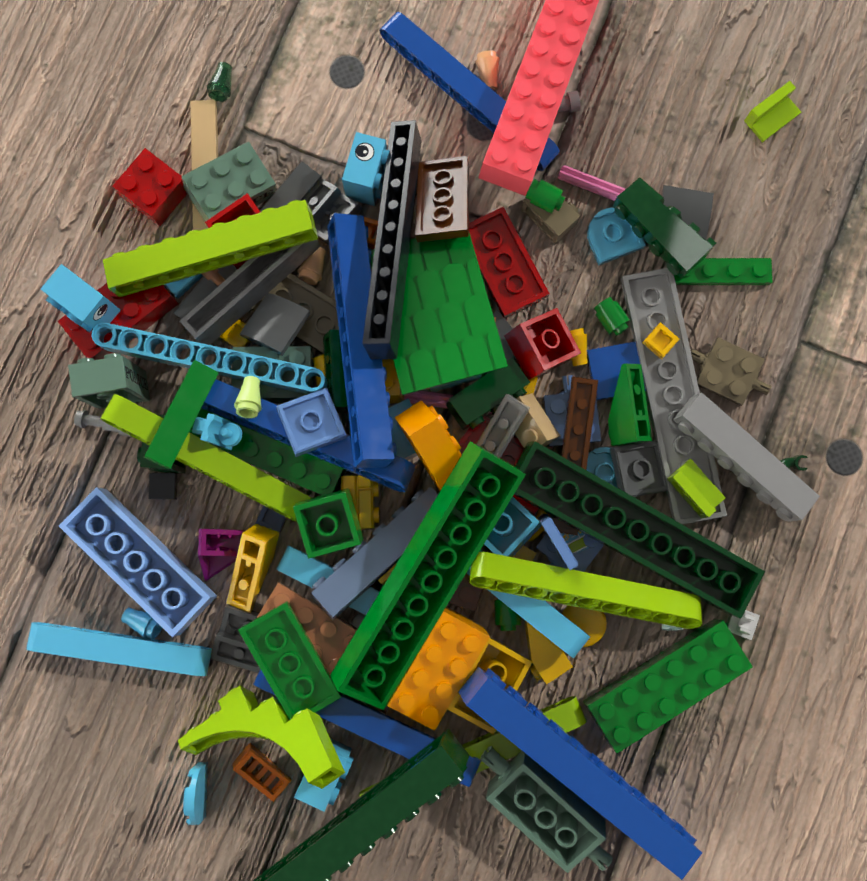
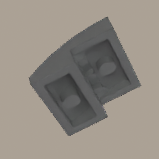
[303,178,362,245]
[661,185,714,240]
[240,293,310,356]
[210,604,260,673]

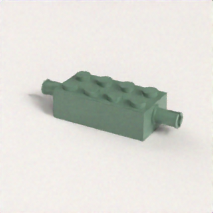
[480,746,613,873]

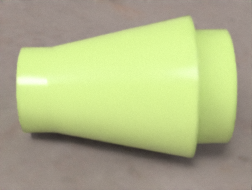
[234,376,262,418]

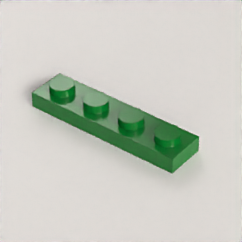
[674,258,773,285]

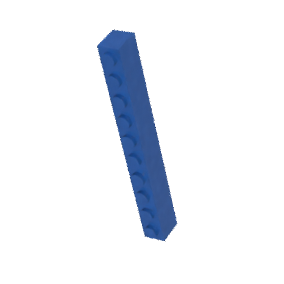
[327,213,397,468]

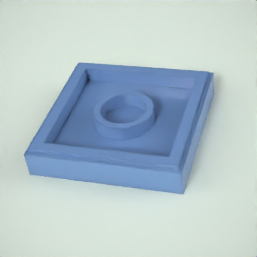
[276,388,347,457]
[537,513,578,570]

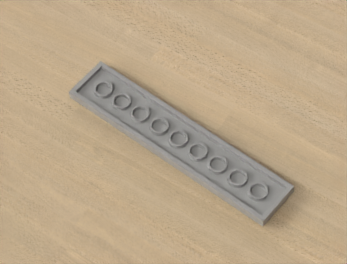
[621,268,727,524]

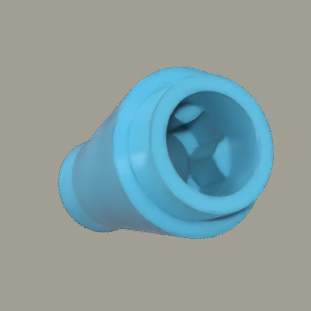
[121,607,162,639]

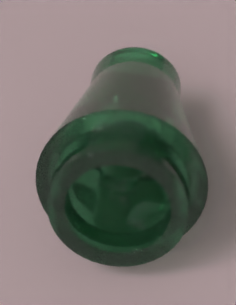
[207,62,232,102]

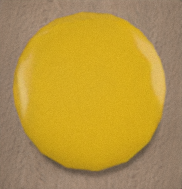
[562,605,607,648]

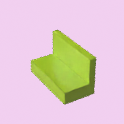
[744,81,801,143]
[667,458,726,519]

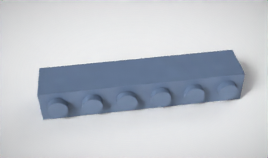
[311,487,438,620]

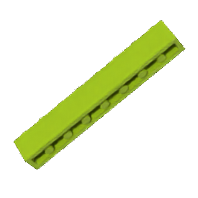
[102,200,318,297]

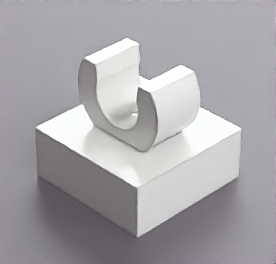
[726,610,760,640]

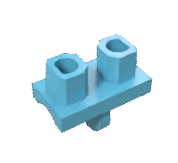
[192,413,242,450]

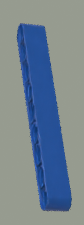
[380,12,560,171]
[201,379,416,492]
[253,669,481,787]

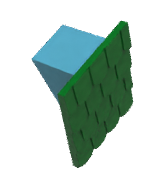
[371,233,508,395]

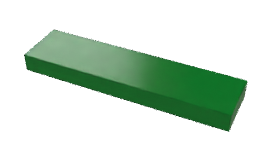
[144,360,219,470]

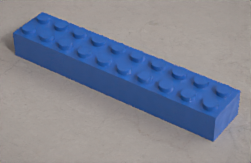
[458,666,702,880]

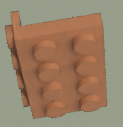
[257,582,357,674]

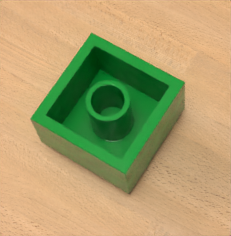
[293,488,364,559]

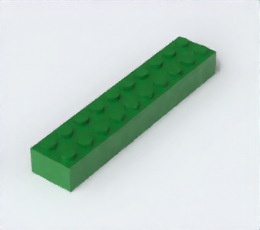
[330,441,526,710]

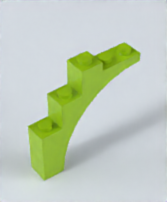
[178,686,345,789]

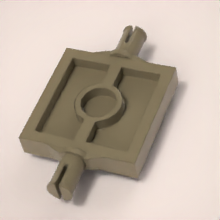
[690,337,771,406]

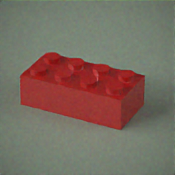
[57,283,179,360]

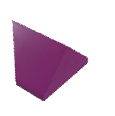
[198,529,246,582]

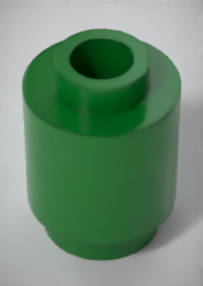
[525,179,566,214]
[594,297,630,336]
[494,598,521,631]

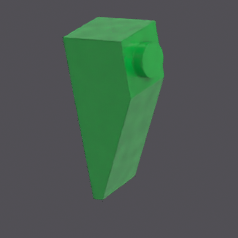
[608,363,652,446]

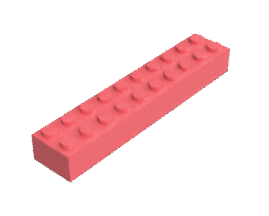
[478,0,599,196]

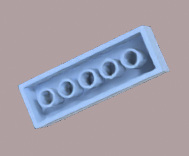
[59,487,217,637]

